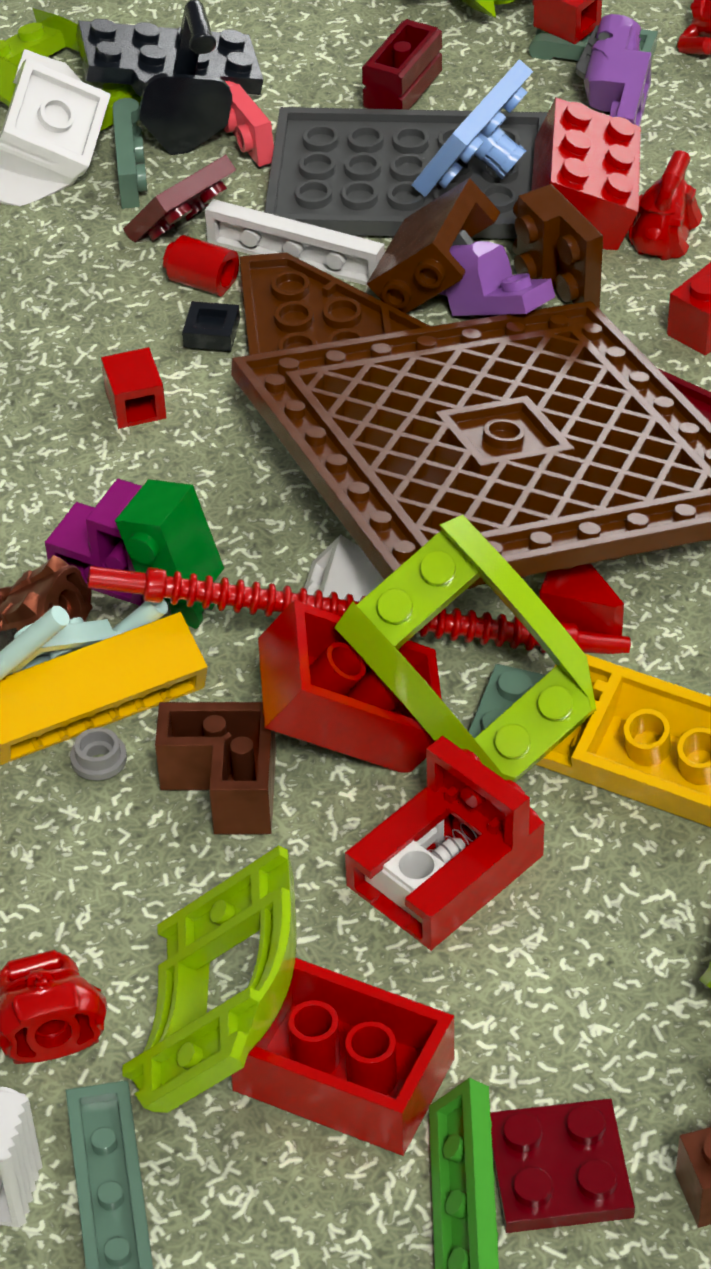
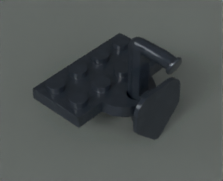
[76,0,264,155]

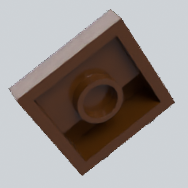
[512,184,603,308]

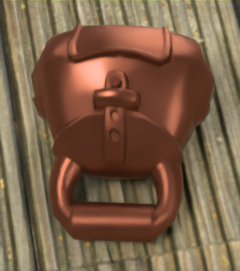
[0,555,93,643]

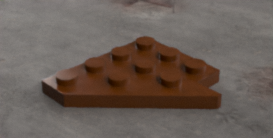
[239,252,430,355]

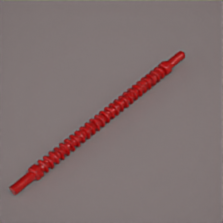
[87,566,631,654]

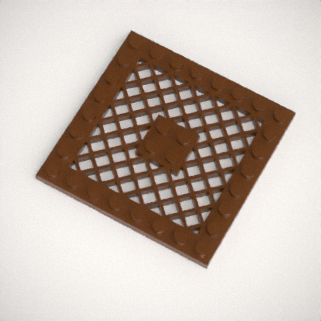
[231,301,711,589]

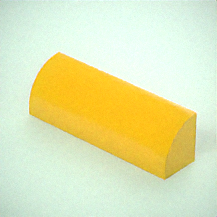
[0,612,208,765]

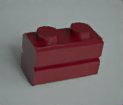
[362,19,442,110]

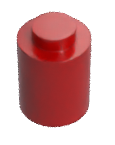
[163,235,239,297]

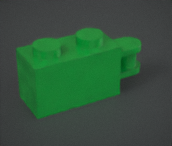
[115,479,224,629]

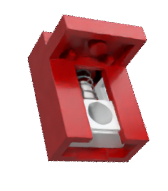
[345,736,545,951]

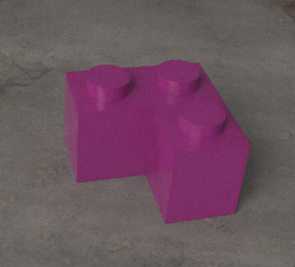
[45,478,145,606]

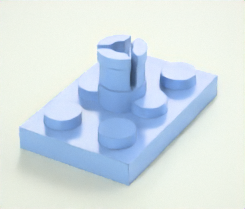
[411,59,533,197]

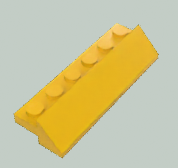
[536,653,711,827]

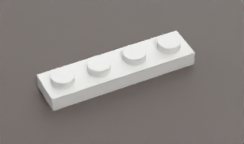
[205,199,385,286]

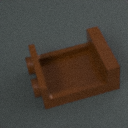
[367,177,500,313]

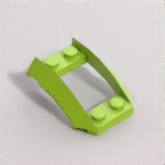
[0,8,141,131]
[334,515,596,783]
[122,845,297,1113]

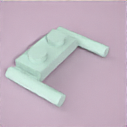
[0,599,168,681]

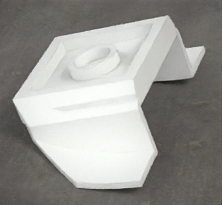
[0,49,111,206]

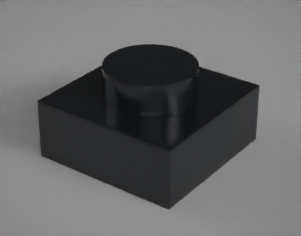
[182,301,240,351]

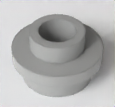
[70,727,127,781]

